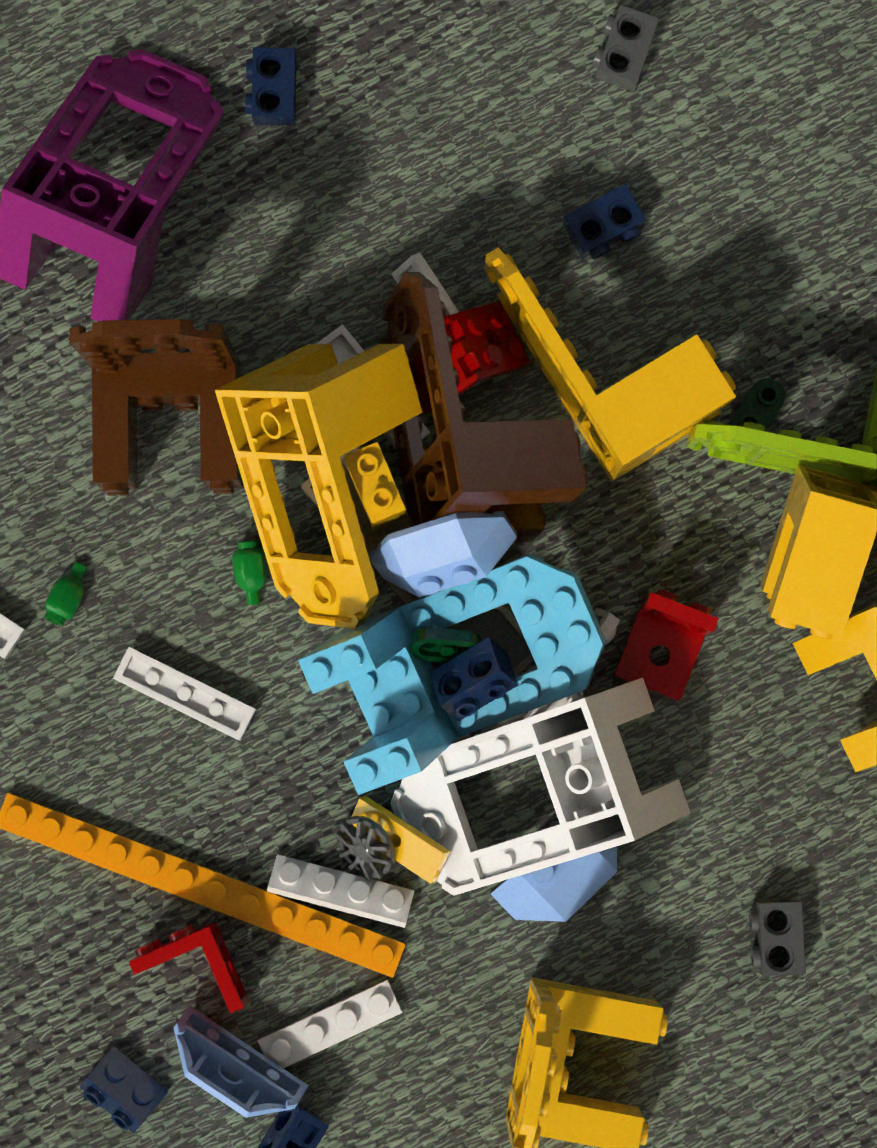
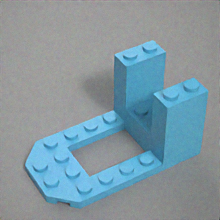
[298,553,606,795]

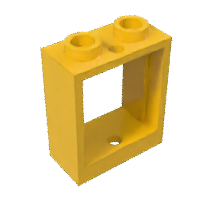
[344,442,407,532]

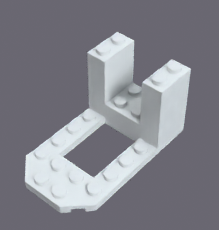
[390,678,691,896]

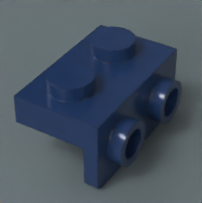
[80,1046,168,1133]

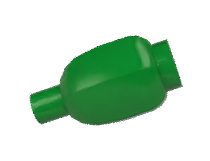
[232,540,268,605]
[44,562,87,627]

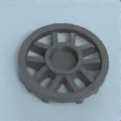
[336,816,395,881]

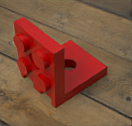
[410,301,530,414]
[614,589,719,701]
[129,921,249,1013]

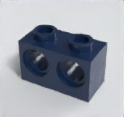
[245,47,297,125]
[562,183,646,260]
[429,637,518,721]
[258,1103,329,1148]

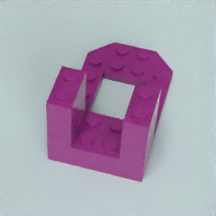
[0,49,224,321]

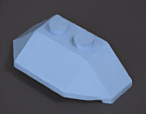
[369,511,517,597]
[491,846,617,922]
[174,1006,308,1118]

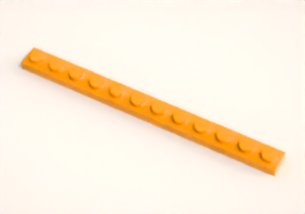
[0,793,406,978]

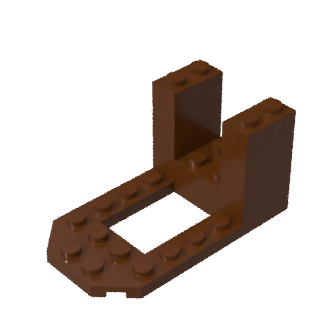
[379,272,587,543]
[69,319,242,496]

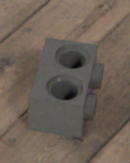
[592,5,660,92]
[749,899,806,976]

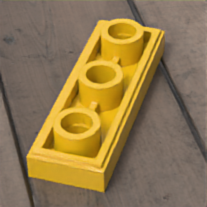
[351,796,450,884]

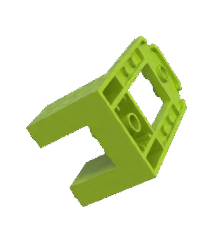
[686,367,877,487]

